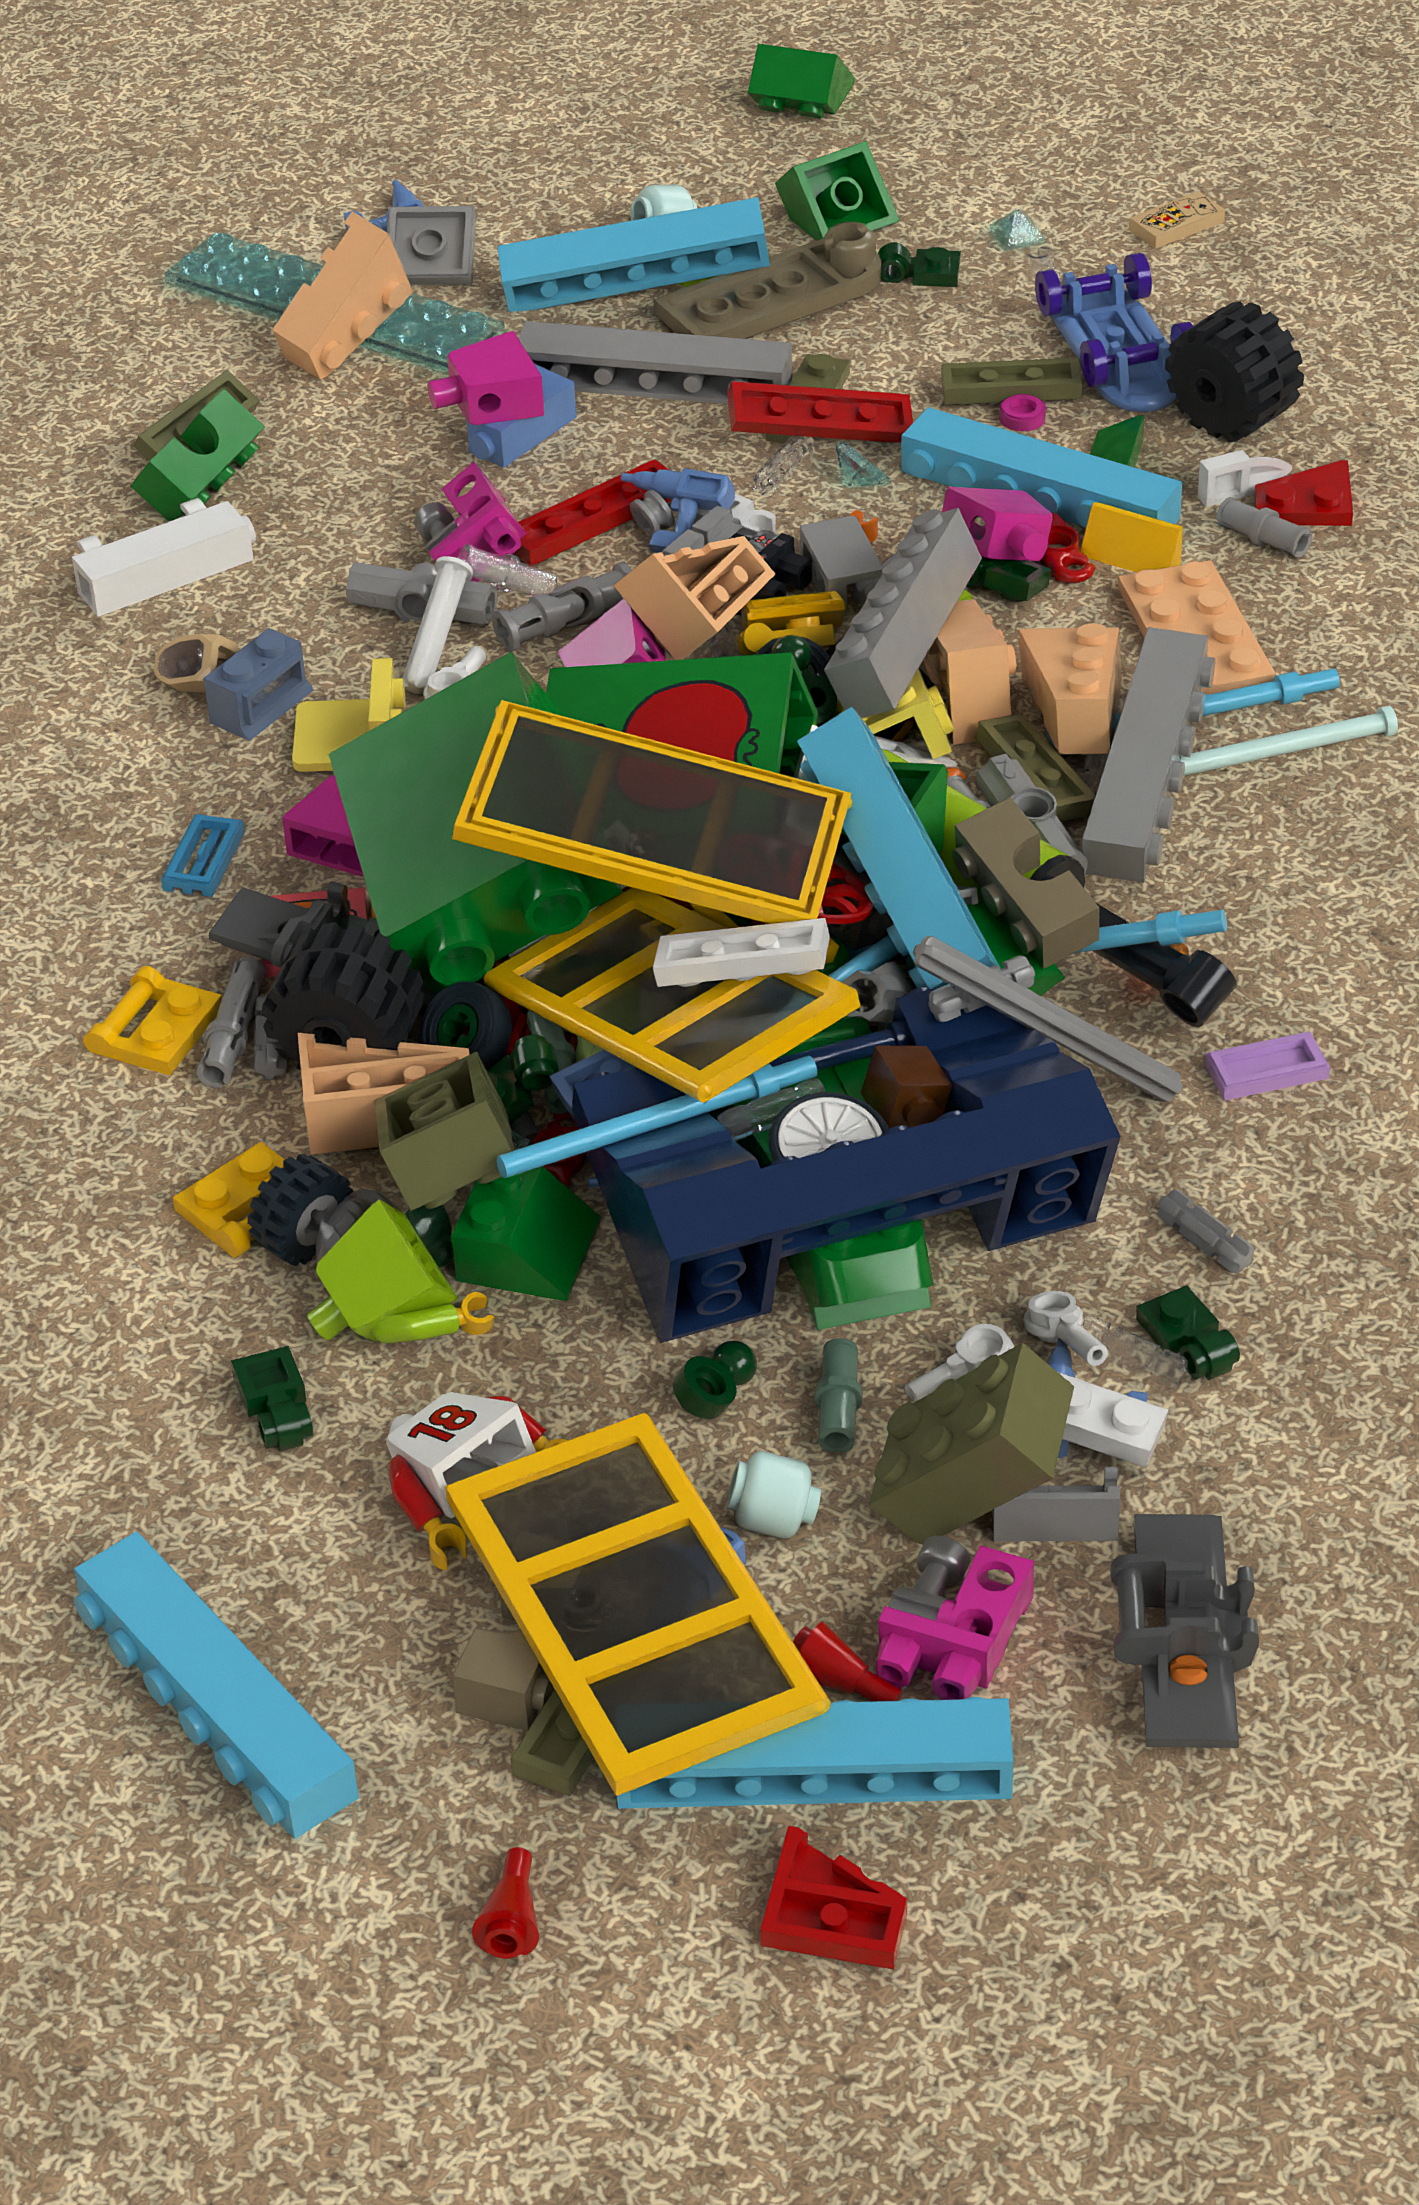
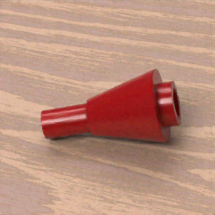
[793,1621,903,1702]
[472,1847,539,1959]

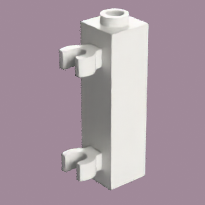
[72,498,256,617]

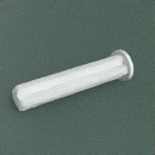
[403,556,473,694]

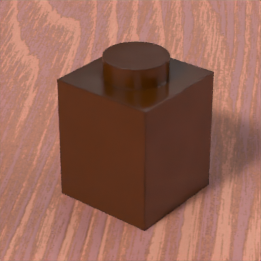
[861,1045,953,1129]

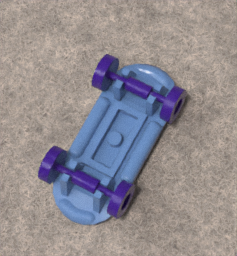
[1035,253,1193,412]

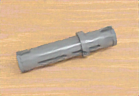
[196,956,267,1088]

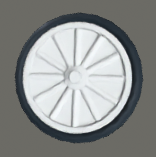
[769,1092,889,1161]

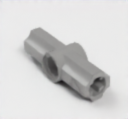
[346,562,498,626]
[976,753,1088,874]
[842,961,917,1030]

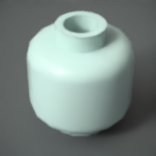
[630,184,697,221]
[726,1451,821,1539]

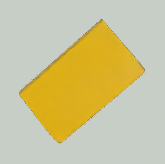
[1081,502,1183,573]
[741,591,845,631]

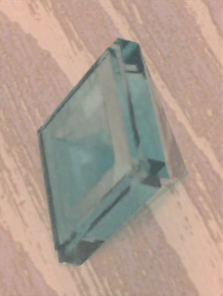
[990,209,1045,251]
[835,441,891,487]

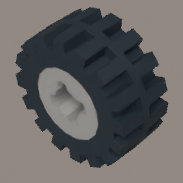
[247,1154,353,1266]

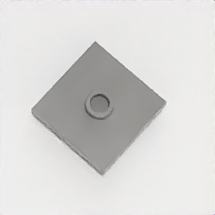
[387,206,476,285]

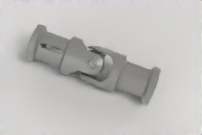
[492,562,632,652]

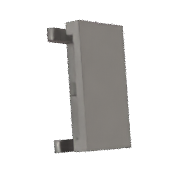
[992,1467,1120,1542]

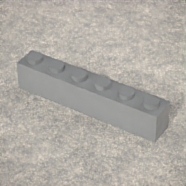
[518,321,792,404]
[824,508,982,718]
[1082,627,1215,883]

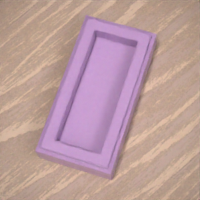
[1205,1031,1330,1101]

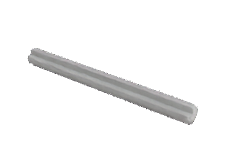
[913,936,1183,1102]

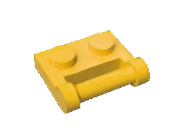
[736,616,835,656]
[83,966,222,1076]
[172,1141,285,1259]

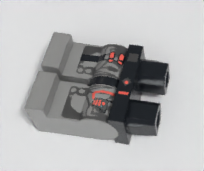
[662,505,812,616]

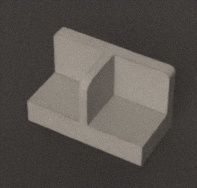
[800,516,883,613]

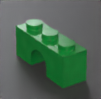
[130,389,265,521]

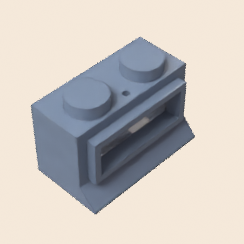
[203,628,314,741]

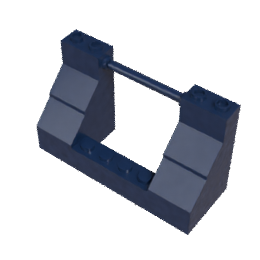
[571,986,1121,1343]

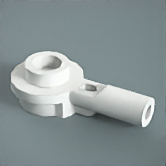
[423,646,486,700]
[1024,1291,1108,1366]
[905,1324,1015,1402]

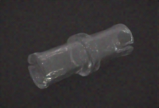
[458,544,558,596]

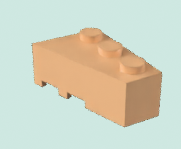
[272,211,413,380]
[613,536,775,660]
[923,599,1016,745]
[1019,623,1122,754]
[298,1033,470,1155]

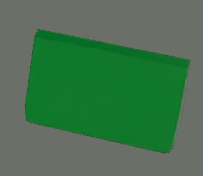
[1090,415,1144,468]

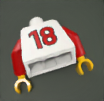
[386,1392,568,1570]

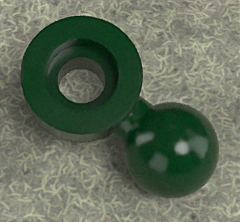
[771,635,837,725]
[672,1341,757,1419]

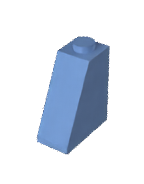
[467,364,577,468]

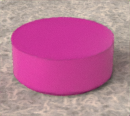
[999,394,1046,432]

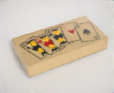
[1129,191,1225,249]

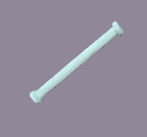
[1180,705,1398,776]

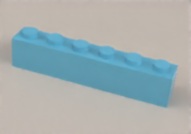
[497,197,770,312]
[901,407,1182,528]
[797,707,1001,989]
[74,1531,359,1839]
[616,1697,1013,1809]

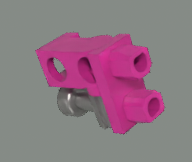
[414,462,527,582]
[876,1536,1034,1700]

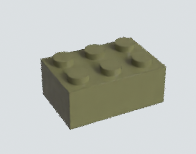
[374,1052,514,1211]
[869,1343,1074,1544]

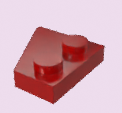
[1254,460,1353,526]
[760,1826,907,1970]

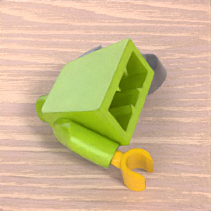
[307,1189,495,1344]

